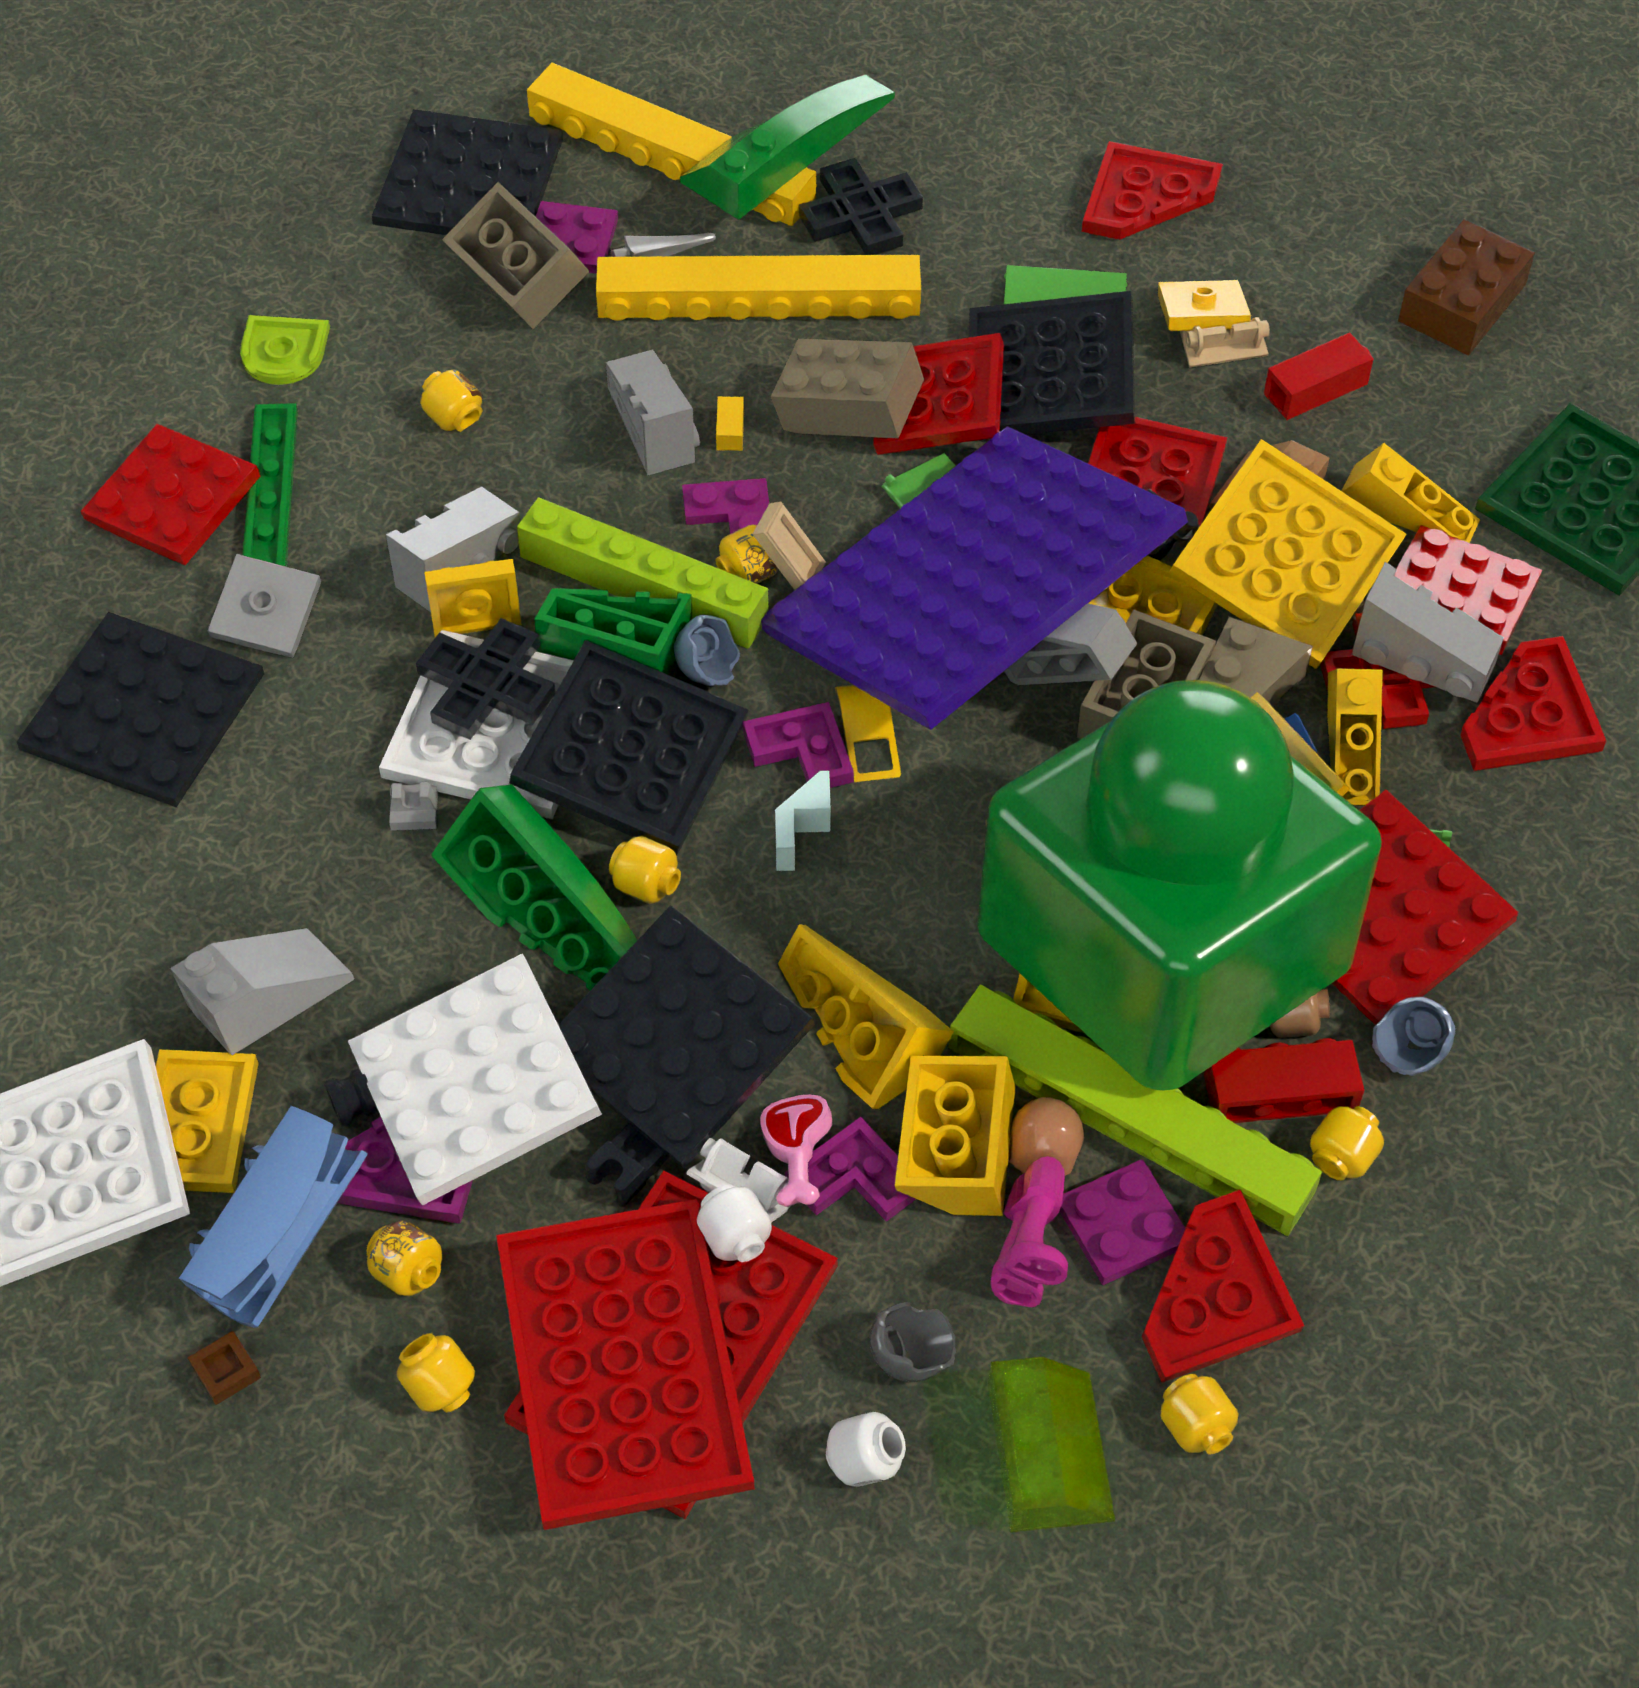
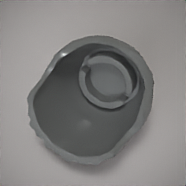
[869,1302,956,1382]

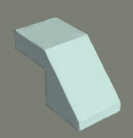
[775,771,831,871]

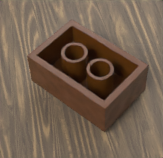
[1398,219,1535,356]

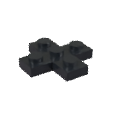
[799,158,923,255]
[416,618,556,740]

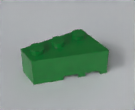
[534,588,692,675]

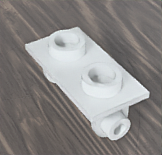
[686,1138,790,1223]

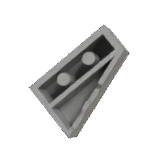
[606,350,700,475]
[386,487,520,612]
[1352,562,1504,703]

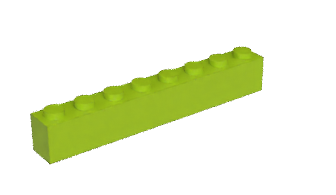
[948,984,1322,1236]

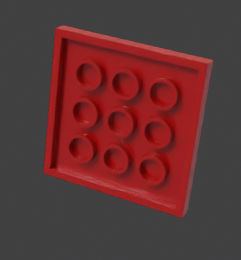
[1332,790,1519,1025]

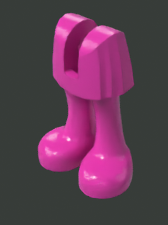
[991,1156,1068,1307]

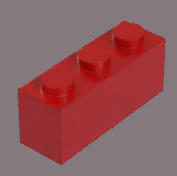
[1204,1038,1365,1123]

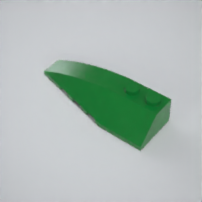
[680,75,895,220]
[431,784,637,991]

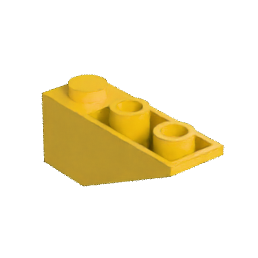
[1341,443,1480,543]
[1327,669,1383,805]

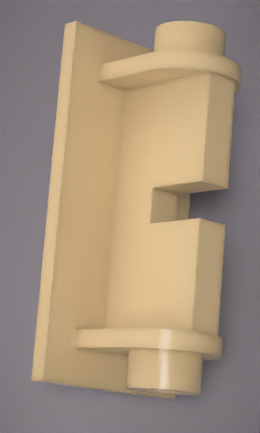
[1180,317,1269,368]

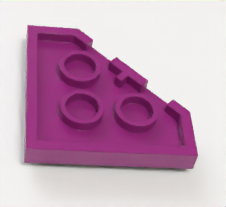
[337,1117,473,1224]

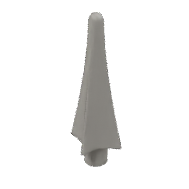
[611,233,716,257]

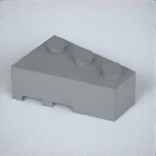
[1004,603,1137,685]

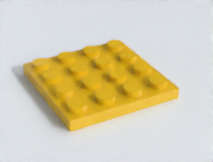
[1169,439,1407,669]

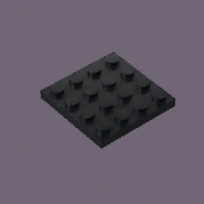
[372,109,563,235]
[969,291,1135,435]
[17,612,264,807]
[509,640,749,856]
[559,905,815,1169]

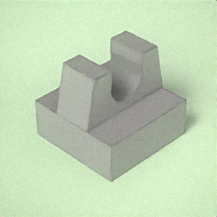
[389,782,438,830]

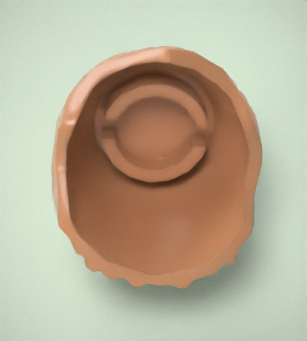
[1009,1097,1084,1175]

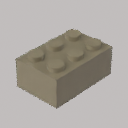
[442,182,589,329]
[771,339,924,438]
[1077,610,1216,739]

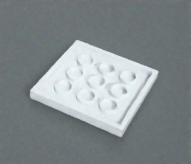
[379,630,574,819]
[348,953,602,1206]
[0,1039,190,1287]

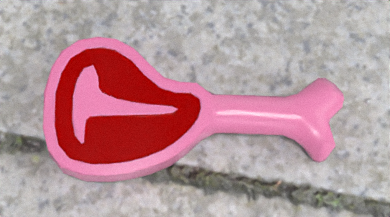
[760,1095,832,1207]

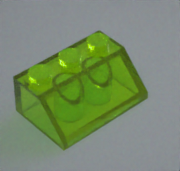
[988,1357,1115,1532]

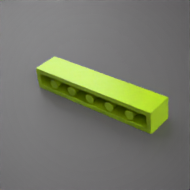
[517,497,768,649]

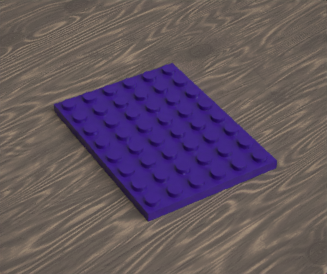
[761,426,1188,730]

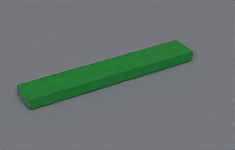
[243,403,298,567]

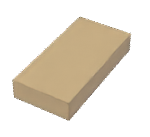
[753,502,826,590]

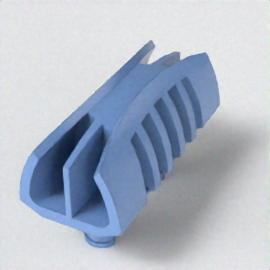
[179,1106,368,1328]

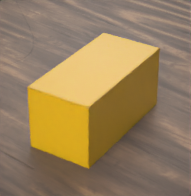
[716,396,744,451]

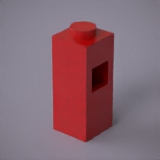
[1264,332,1374,420]

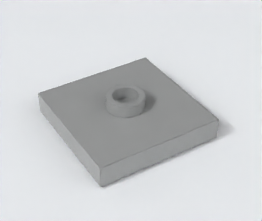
[208,554,321,658]

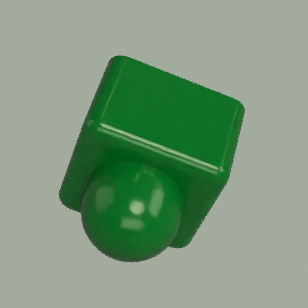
[977,680,1381,1091]

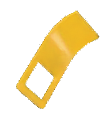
[835,685,901,782]

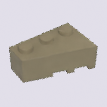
[1199,617,1313,707]

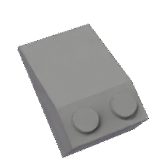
[170,928,354,1055]

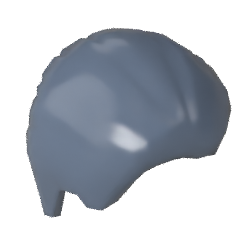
[674,615,740,686]
[1372,997,1455,1076]

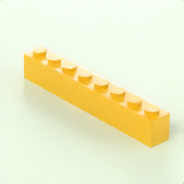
[527,63,816,226]
[596,255,921,321]

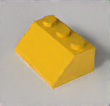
[895,1056,1016,1216]

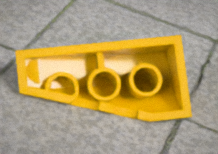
[778,924,954,1109]

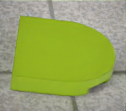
[240,315,330,385]

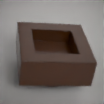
[187,1331,261,1406]

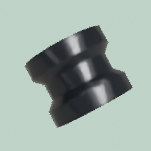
[324,1068,379,1127]

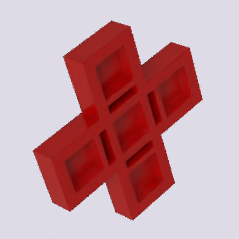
[1320,613,1435,729]

